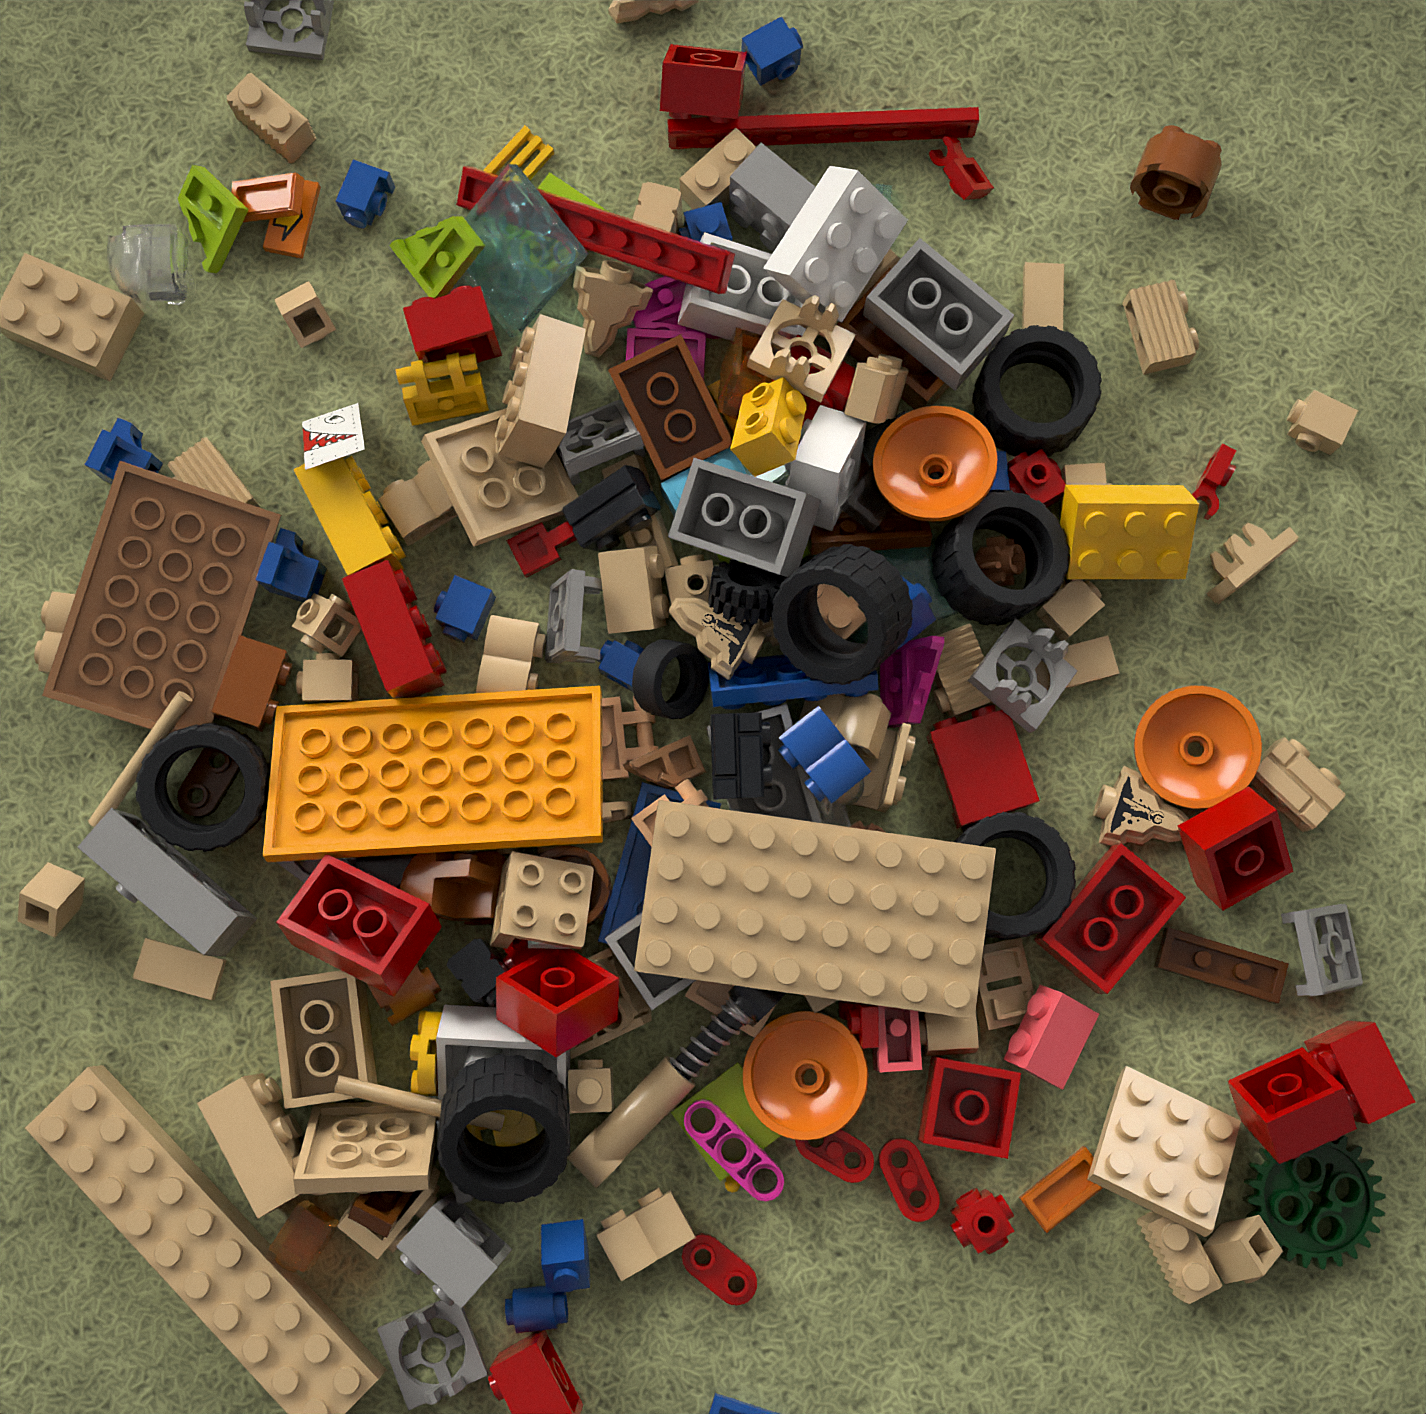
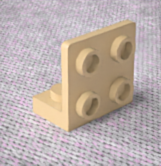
[838,723,916,813]
[490,851,594,949]
[337,1167,440,1260]

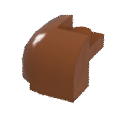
[400,851,506,926]

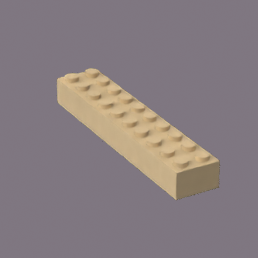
[25,1065,387,1414]

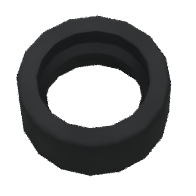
[632,640,709,719]

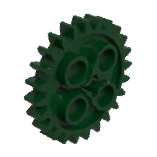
[1243,1135,1386,1270]

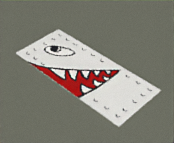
[302,403,365,470]

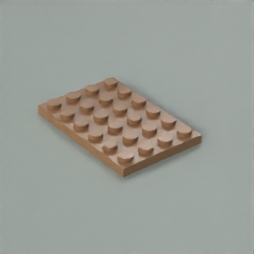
[42,461,282,734]

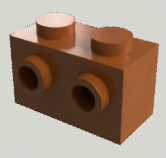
[211,635,293,732]

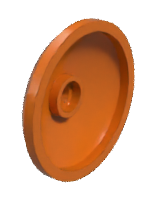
[873,406,997,522]
[1134,686,1262,809]
[743,1011,868,1140]

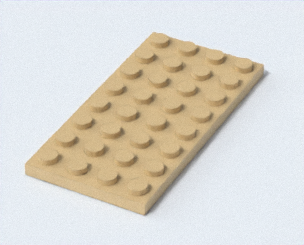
[634,800,996,1019]

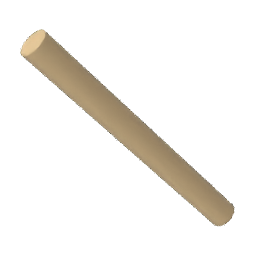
[88,691,192,827]
[334,1075,504,1132]

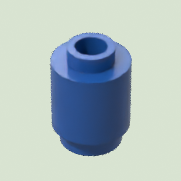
[505,1285,568,1333]

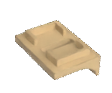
[976,938,1035,1031]

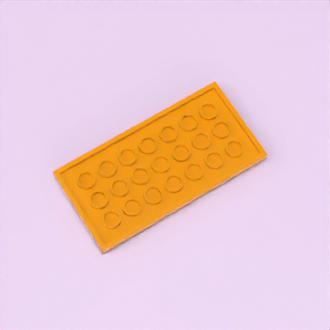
[263,685,603,862]

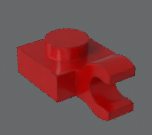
[929,136,994,200]
[1191,443,1237,520]
[506,521,577,578]
[838,1000,879,1049]

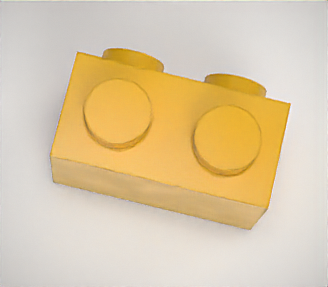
[730,377,807,477]

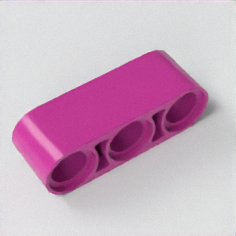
[684,1099,784,1202]

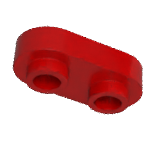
[795,1129,874,1183]
[878,1138,940,1222]
[682,1233,757,1305]

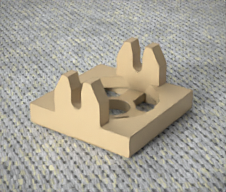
[747,295,856,403]
[1206,523,1299,604]

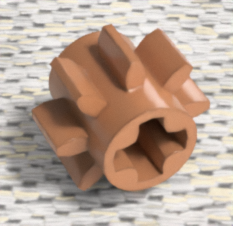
[975,536,1025,586]

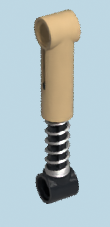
[567,985,786,1188]

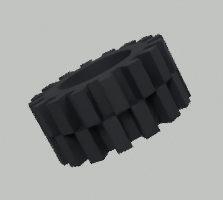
[708,559,786,624]

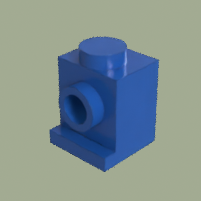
[336,160,395,229]
[596,640,645,692]

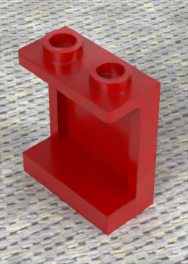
[926,705,1040,829]

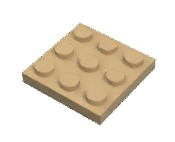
[421,408,579,547]
[1087,1066,1241,1237]
[293,1102,439,1195]

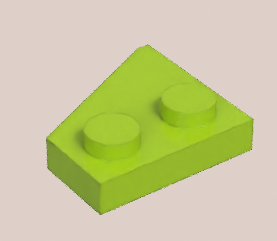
[177,165,249,274]
[389,216,486,299]

